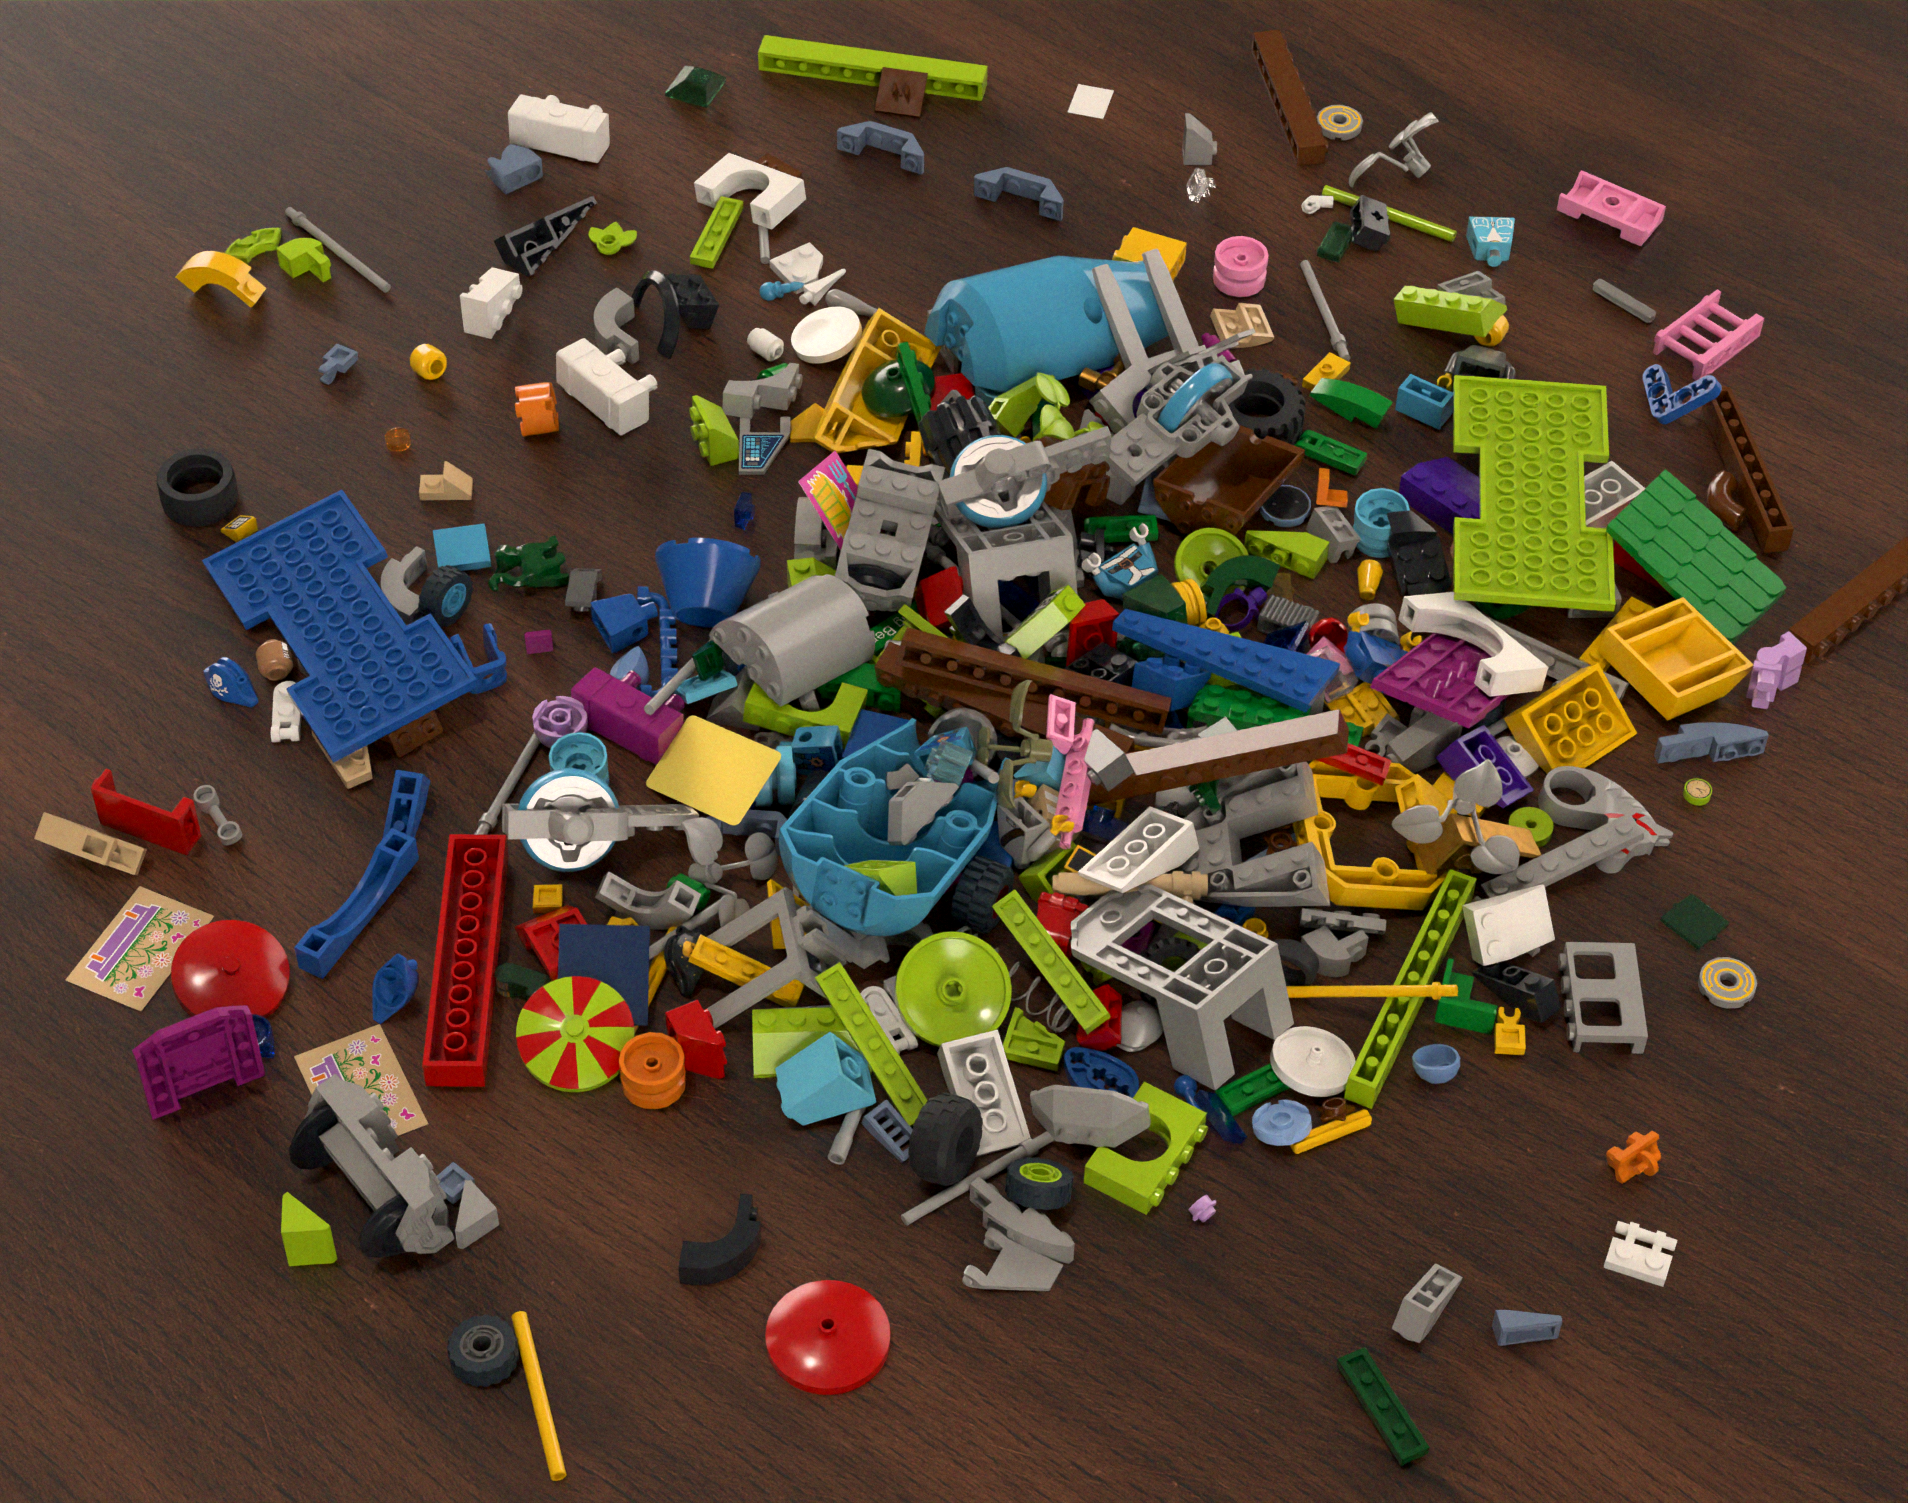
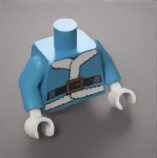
[1082,524,1158,601]

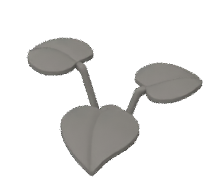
[1349,112,1439,189]
[1392,759,1520,874]
[681,818,778,928]

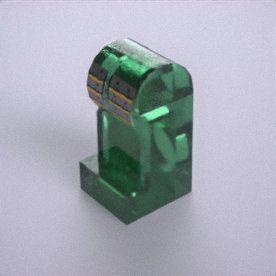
[494,963,550,1002]

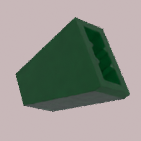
[1122,574,1187,624]

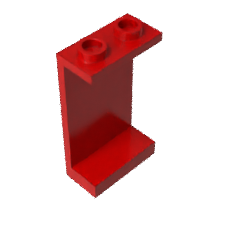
[91,769,202,856]

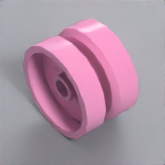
[1213,236,1269,297]

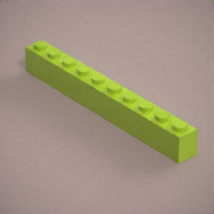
[758,35,988,101]
[1344,869,1476,1109]

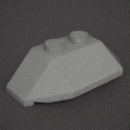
[1030,1085,1151,1148]

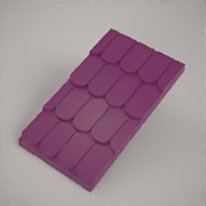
[1370,633,1511,728]

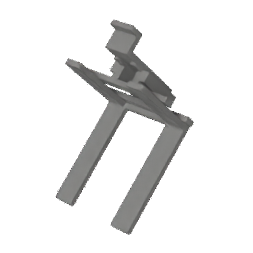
[707,887,890,1028]

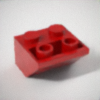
[914,566,964,635]
[665,1000,727,1079]

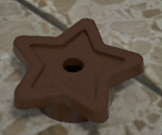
[1264,830,1298,856]
[1317,1097,1355,1122]

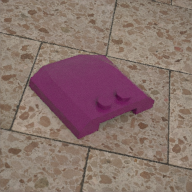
[132,1005,265,1120]

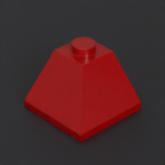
[1066,599,1119,667]

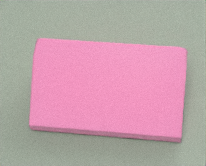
[1046,694,1076,755]

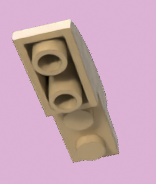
[34,812,147,875]

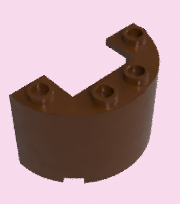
[1034,436,1110,511]

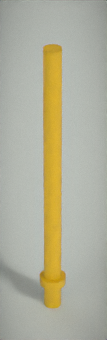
[1286,982,1458,1000]

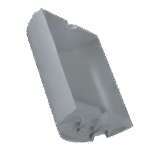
[709,574,875,707]

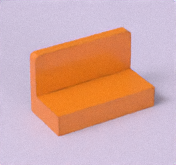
[1316,468,1348,507]

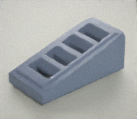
[861,1099,913,1163]
[1492,1310,1562,1346]

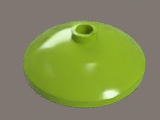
[1174,528,1248,602]

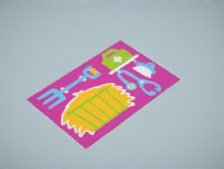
[798,451,885,550]

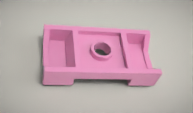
[1557,170,1666,246]

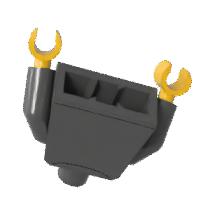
[1437,345,1516,392]

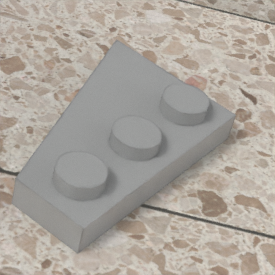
[1298,908,1386,935]

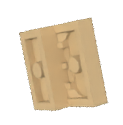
[1210,303,1274,349]

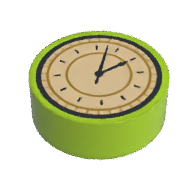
[1683,778,1712,806]

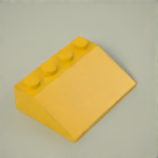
[1504,663,1637,774]

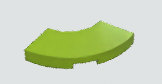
[225,228,282,265]

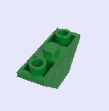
[821,663,901,712]

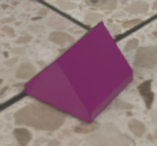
[524,630,553,654]

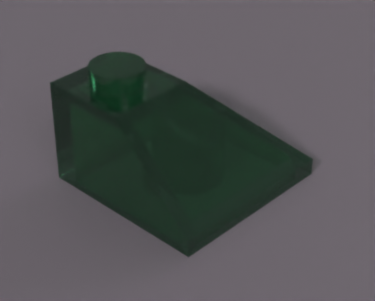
[665,66,726,108]

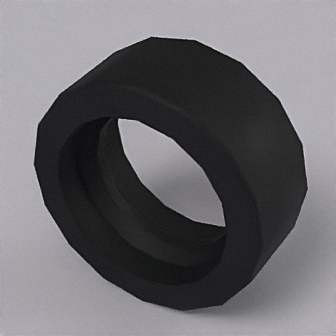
[1274,939,1319,986]

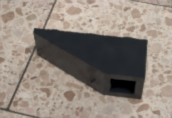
[1472,961,1561,1023]

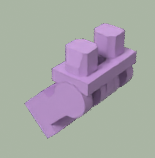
[1746,631,1807,709]

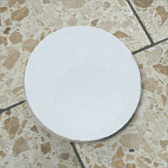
[791,307,862,363]
[1270,1026,1356,1097]

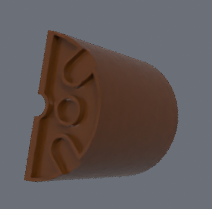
[1153,424,1305,535]

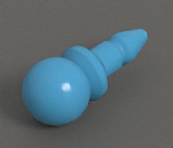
[759,281,804,300]

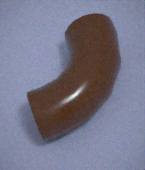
[1706,471,1747,531]

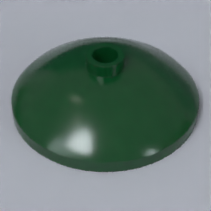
[861,359,936,418]

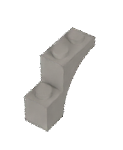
[722,363,802,419]

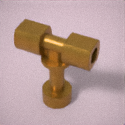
[1078,353,1126,392]

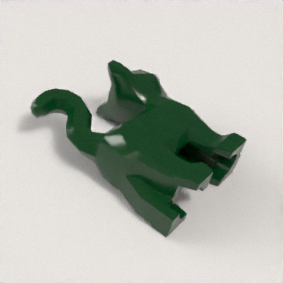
[488,535,569,592]

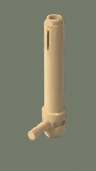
[1053,871,1208,904]

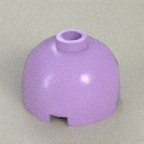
[532,696,588,749]

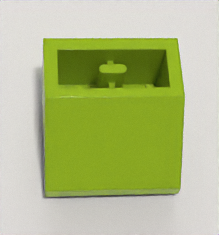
[689,395,739,466]

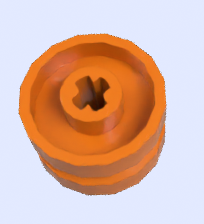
[619,1032,686,1109]

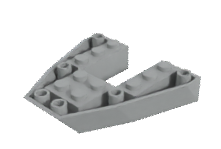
[1164,762,1330,907]

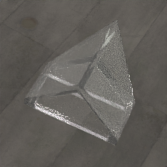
[1309,646,1359,704]

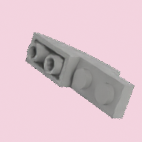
[970,1177,1075,1264]

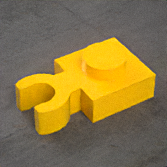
[1494,1007,1526,1055]

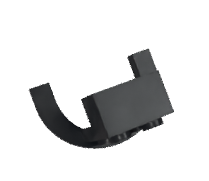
[631,270,719,359]

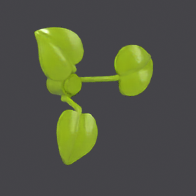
[1033,372,1113,441]

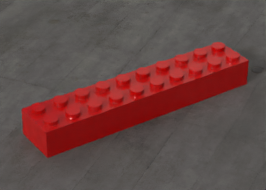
[422,834,509,1087]

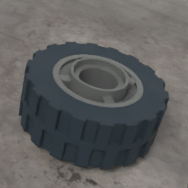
[447,1315,519,1387]

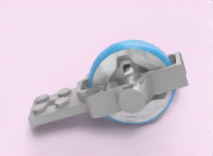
[1105,355,1249,487]
[938,426,1111,529]
[502,768,699,872]

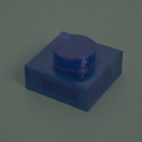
[734,492,755,529]

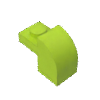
[276,238,331,282]

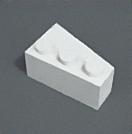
[460,267,522,339]

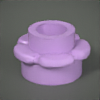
[1188,1195,1216,1223]

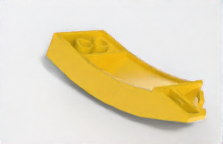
[813,308,941,453]

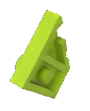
[1003,1007,1065,1071]

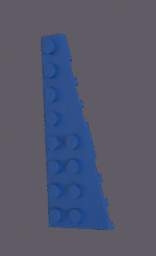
[1112,609,1340,713]

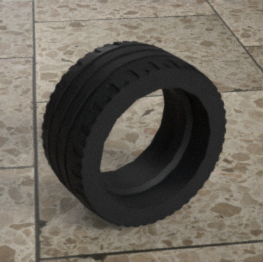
[157,448,238,527]

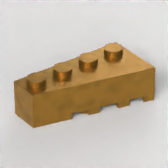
[1415,813,1541,874]

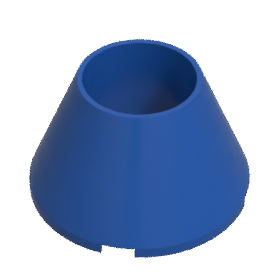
[655,538,761,628]

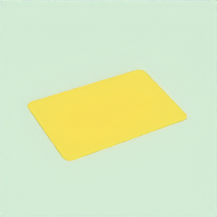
[646,715,781,826]

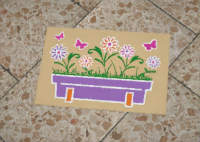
[66,886,214,1011]
[294,1024,428,1136]

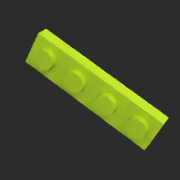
[690,196,744,269]

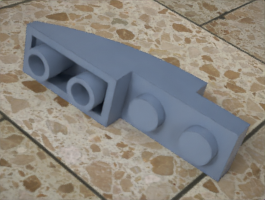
[1654,722,1769,764]

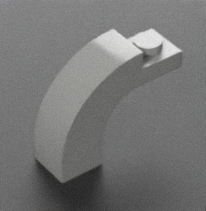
[594,287,639,364]
[794,497,824,561]
[381,546,427,626]
[595,871,701,930]

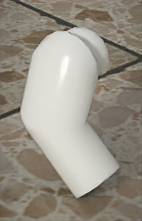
[1302,195,1333,214]

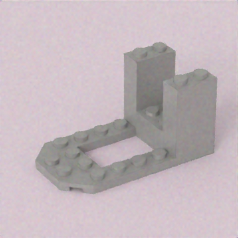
[934,500,1078,640]
[1071,884,1294,1090]

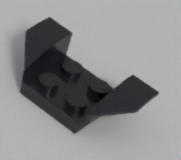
[1387,511,1452,597]

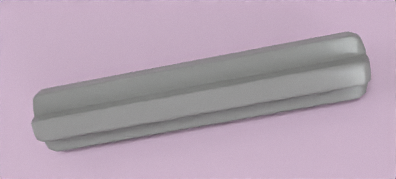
[1593,279,1656,323]

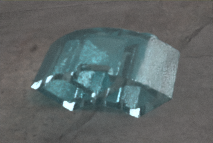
[924,740,973,786]

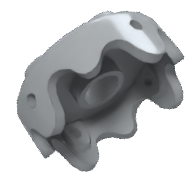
[928,708,997,777]

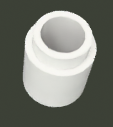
[747,328,784,361]

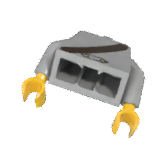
[997,780,1074,869]

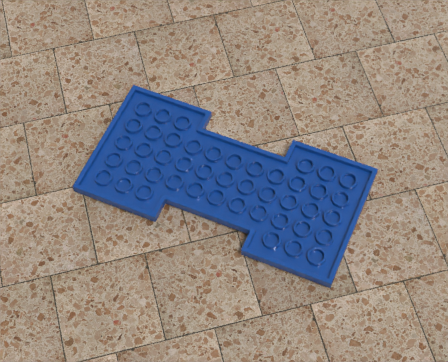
[202,490,479,763]

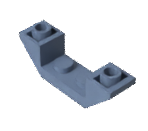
[837,121,924,174]
[974,167,1064,221]
[707,809,787,856]

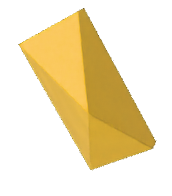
[790,403,825,442]

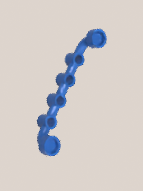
[637,586,678,698]

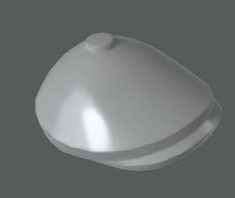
[1116,1000,1163,1052]

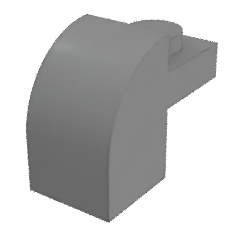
[1301,925,1369,977]

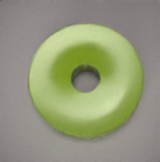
[1508,807,1553,847]

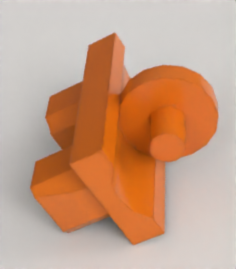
[1606,1131,1661,1184]

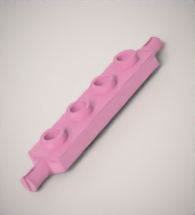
[1055,718,1095,849]

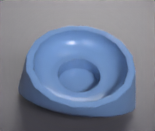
[610,646,650,690]

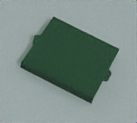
[1660,893,1729,950]

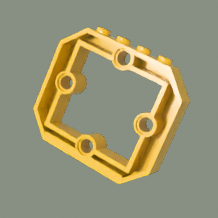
[1293,760,1447,910]

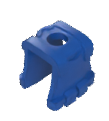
[450,623,507,694]

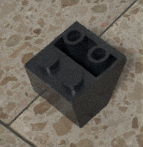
[1064,642,1139,687]

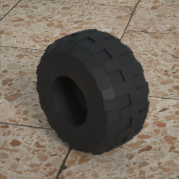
[908,1093,983,1186]

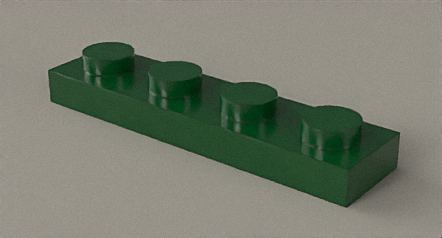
[1336,1347,1430,1466]

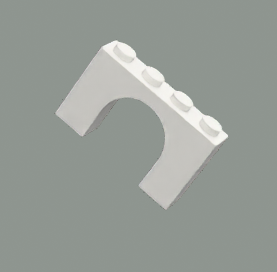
[694,153,806,230]

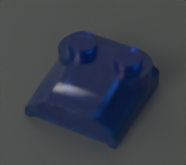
[1082,805,1130,840]

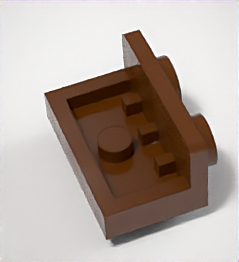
[380,710,443,757]

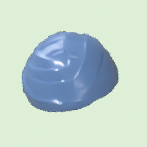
[1412,1044,1461,1084]

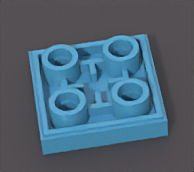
[433,524,491,571]

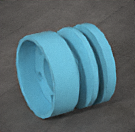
[1353,488,1410,558]
[549,732,609,786]

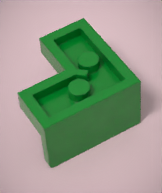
[1434,958,1498,1035]

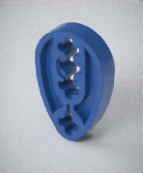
[1064,1047,1139,1098]

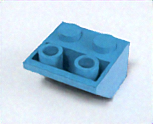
[1395,374,1453,429]

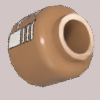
[256,639,294,681]

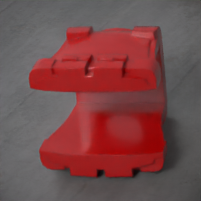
[1036,892,1089,961]

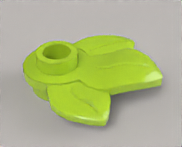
[589,222,637,255]

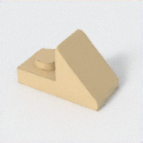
[419,461,473,500]

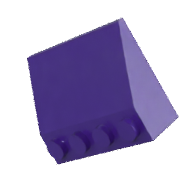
[1399,457,1480,534]

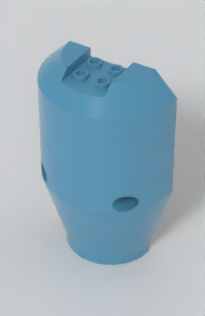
[924,256,1169,392]
[779,718,1008,936]

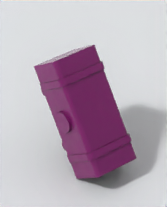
[571,667,685,765]

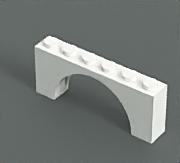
[1398,592,1548,697]

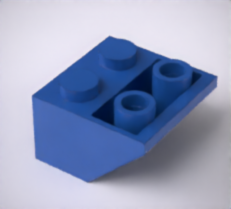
[1132,654,1211,711]

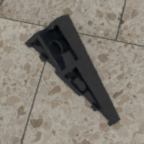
[494,196,597,277]

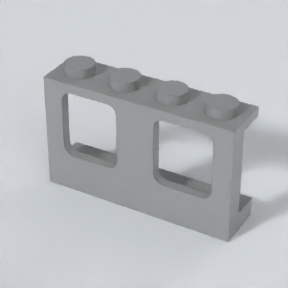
[1558,942,1648,1054]

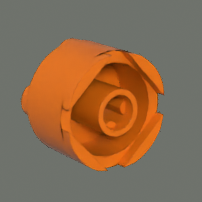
[515,382,559,437]

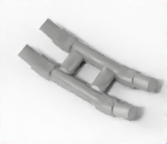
[1109,722,1208,748]

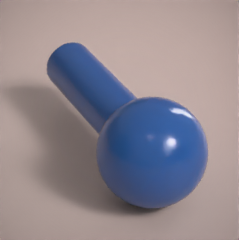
[1174,1075,1204,1111]

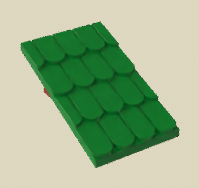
[1606,469,1787,645]

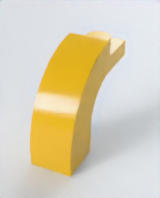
[175,251,266,307]

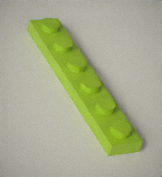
[992,890,1111,1034]
[815,962,928,1127]

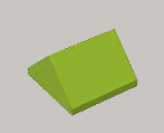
[281,1192,337,1266]

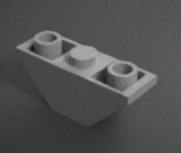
[888,781,959,846]

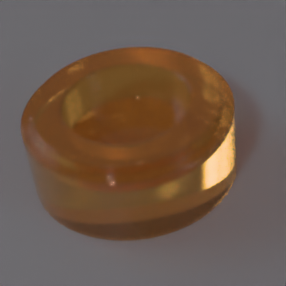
[385,427,411,452]

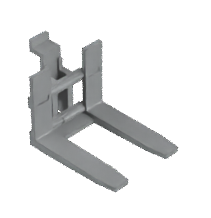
[1092,249,1256,393]

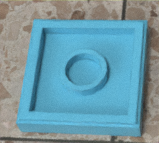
[673,669,738,704]

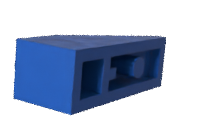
[382,770,430,839]

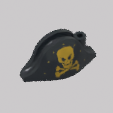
[664,925,706,997]

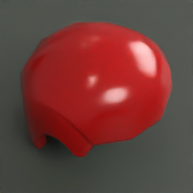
[1308,617,1348,654]

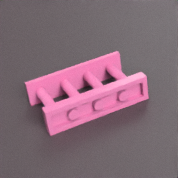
[1653,289,1764,380]

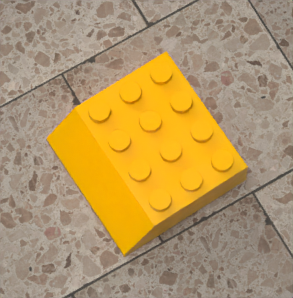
[1597,597,1753,721]

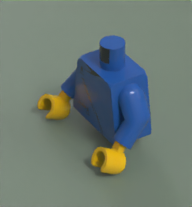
[1343,611,1422,693]

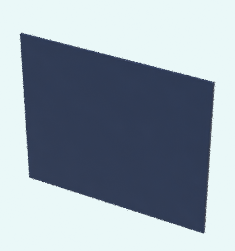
[558,924,650,1026]

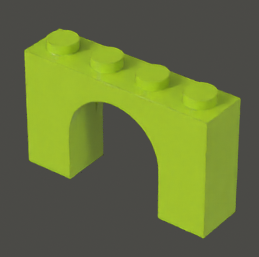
[743,682,868,750]
[1084,1082,1208,1215]

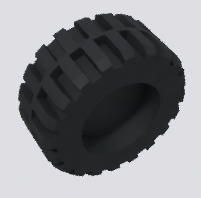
[1228,368,1306,445]

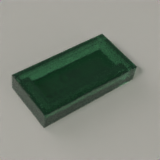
[1317,221,1352,263]

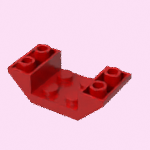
[515,905,587,982]

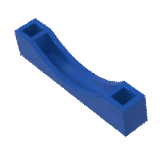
[294,828,419,979]

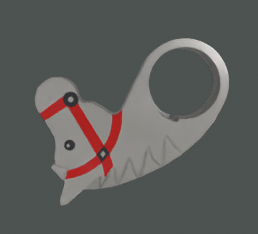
[1538,766,1673,873]

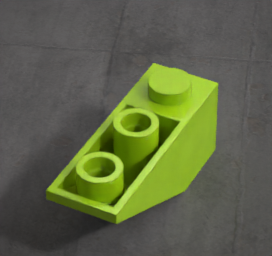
[989,375,1055,438]
[1244,530,1330,579]

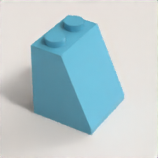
[775,1032,876,1125]

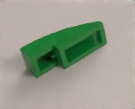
[1309,378,1393,429]

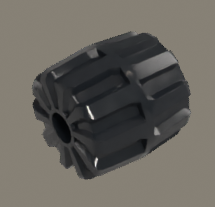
[918,395,1001,480]

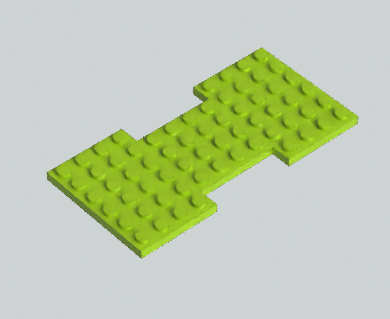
[1453,375,1616,612]

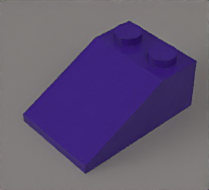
[1436,725,1534,808]

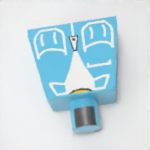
[1466,217,1515,267]

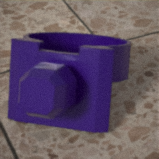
[1215,587,1268,631]

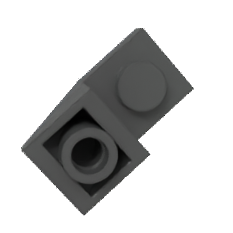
[565,568,602,611]

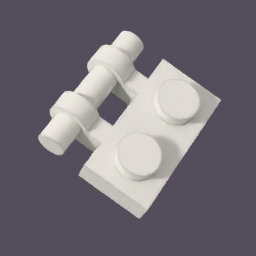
[1604,1221,1677,1287]

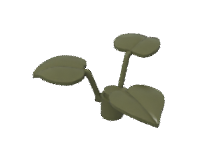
[976,680,1053,808]

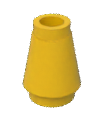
[1357,560,1383,600]

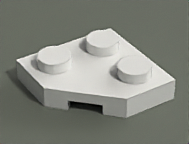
[769,242,823,294]

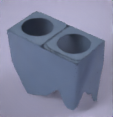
[484,144,543,195]

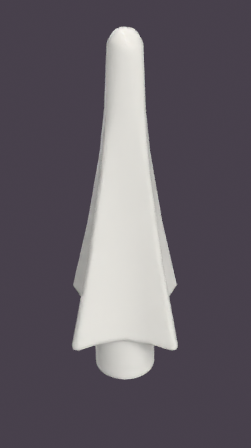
[799,269,846,306]

